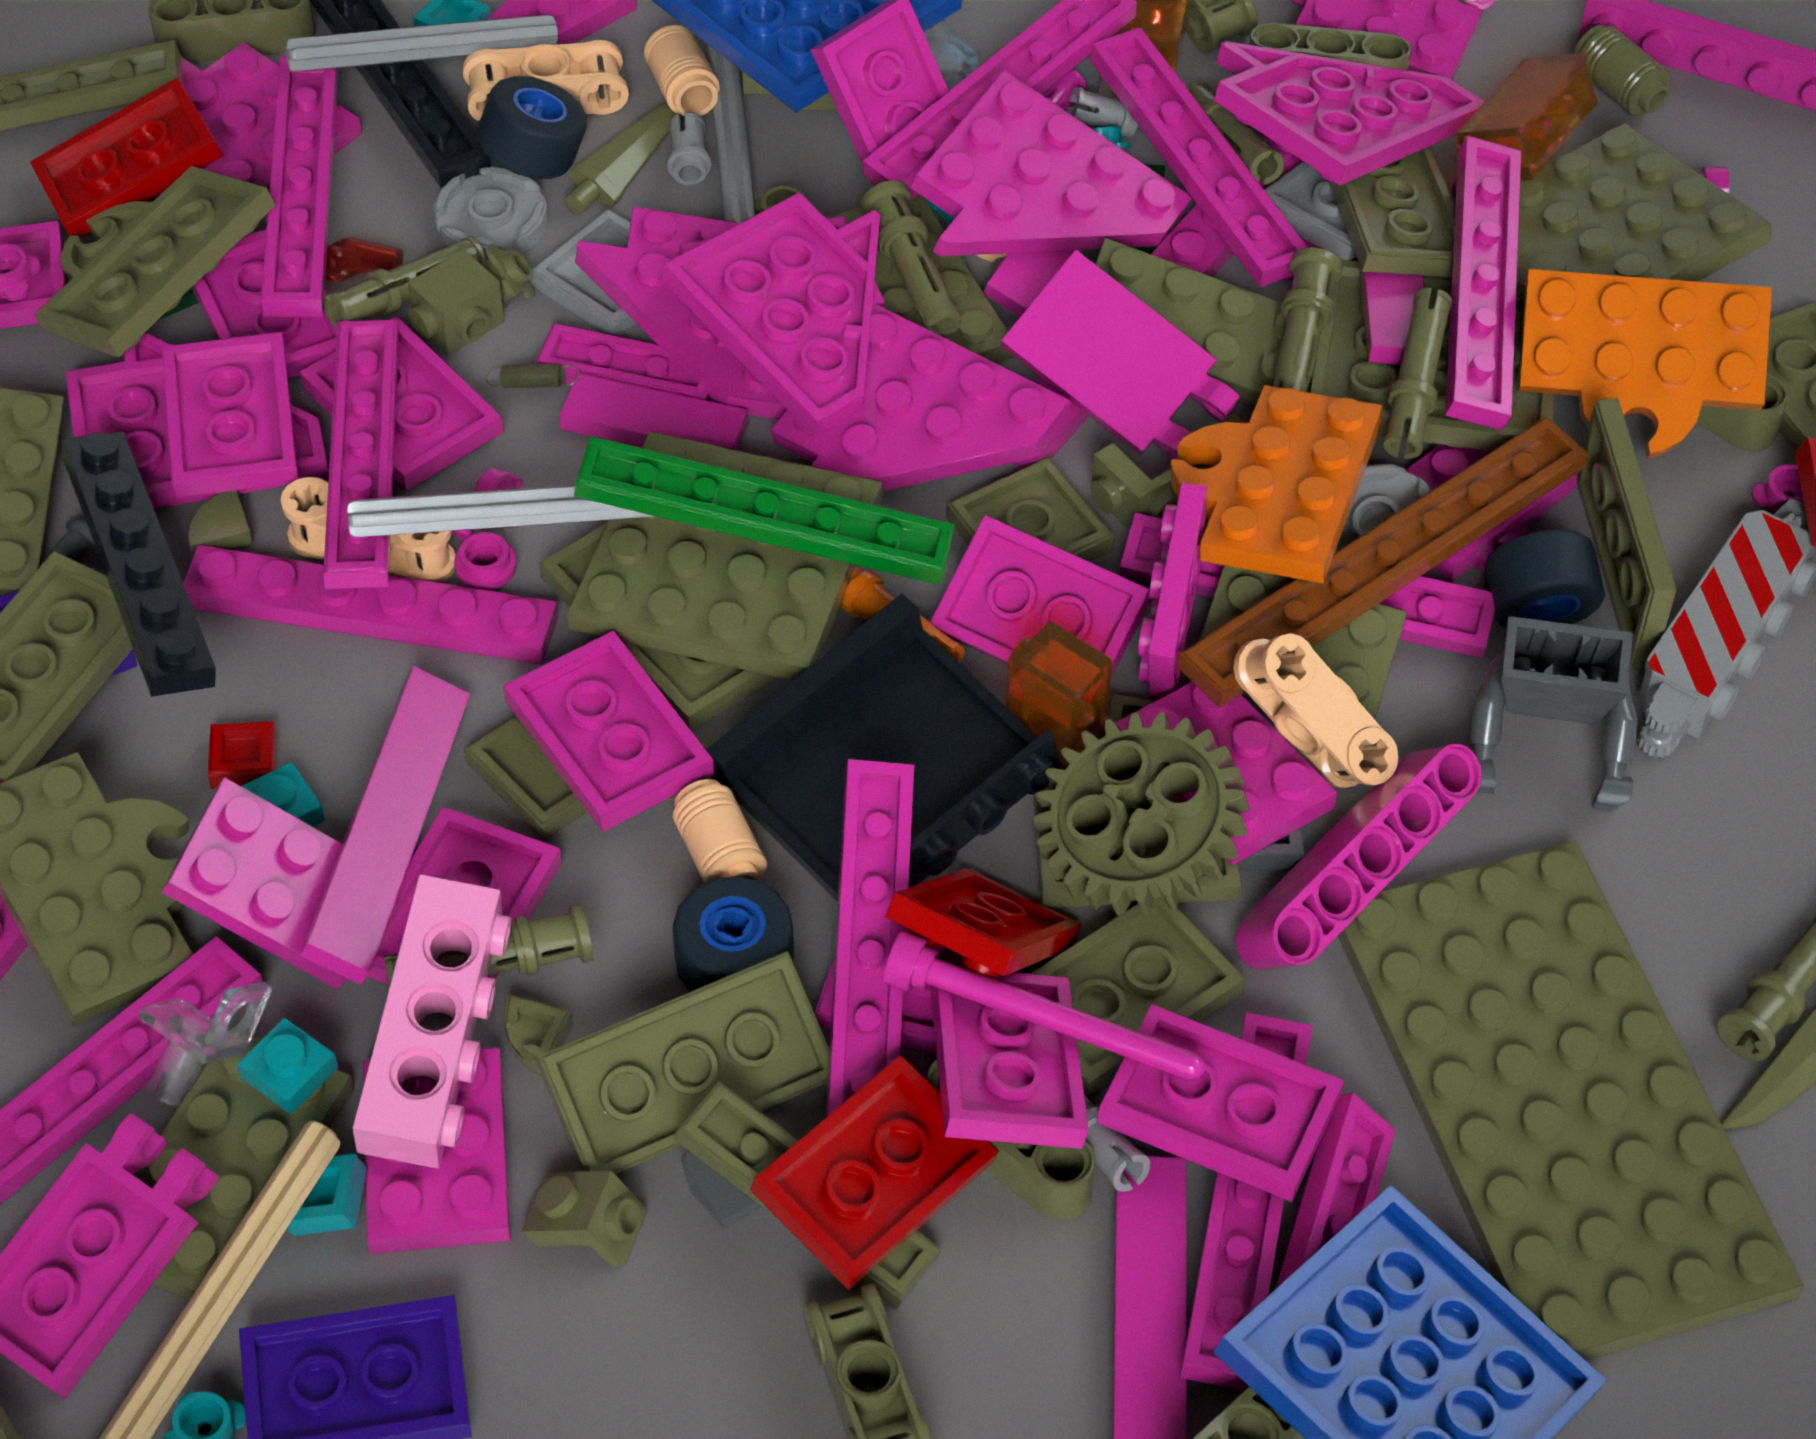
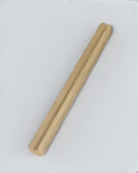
[99,1121,340,1439]

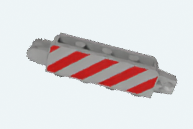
[1636,498,1816,759]

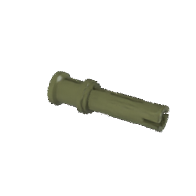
[860,180,962,338]
[1272,247,1343,392]
[383,903,594,987]
[1717,916,1816,1061]

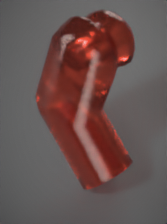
[325,237,404,282]

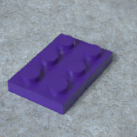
[239,1295,472,1439]

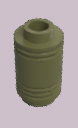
[1574,25,1671,116]

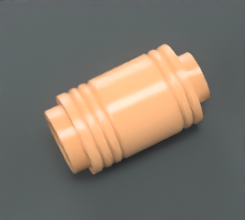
[644,25,720,116]
[672,779,767,883]

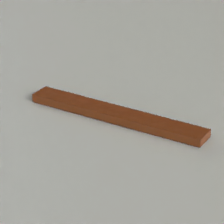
[1178,416,1590,708]

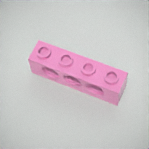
[353,874,512,1169]

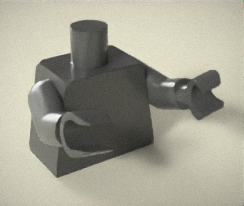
[1468,616,1638,810]

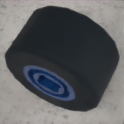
[477,76,587,179]
[1484,530,1605,628]
[672,876,794,992]

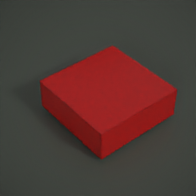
[208,721,277,789]

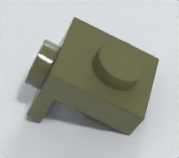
[1090,443,1178,531]
[521,1171,647,1266]

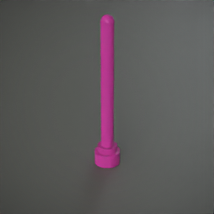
[883,931,1205,1080]

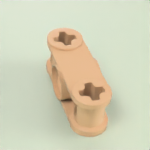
[462,40,629,121]
[280,477,456,583]
[1233,634,1399,789]

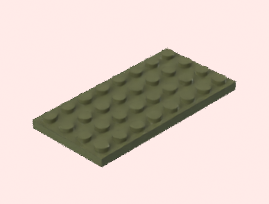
[1338,840,1804,1361]

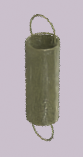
[486,364,579,388]

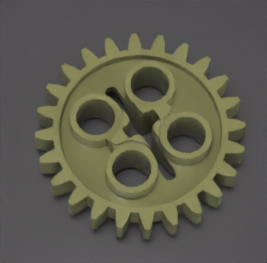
[1033,712,1250,917]

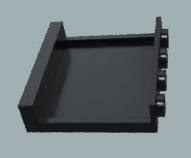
[706,593,1060,902]

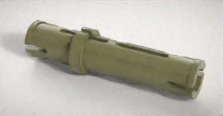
[1186,81,1284,184]
[323,236,486,329]
[1383,288,1452,459]

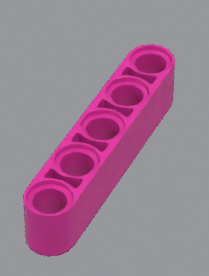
[1235,744,1482,970]

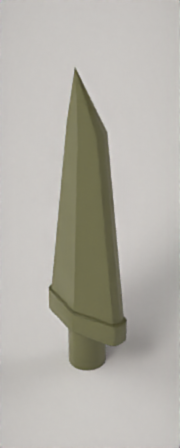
[565,104,683,214]
[1721,1005,1816,1129]

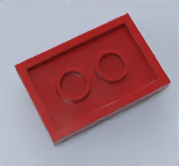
[30,77,224,238]
[885,868,1082,978]
[750,1055,999,1290]

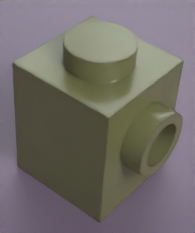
[408,249,504,355]

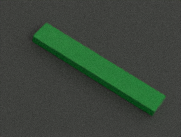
[574,436,955,586]

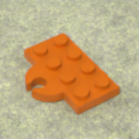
[1518,269,1772,459]
[1171,385,1383,584]

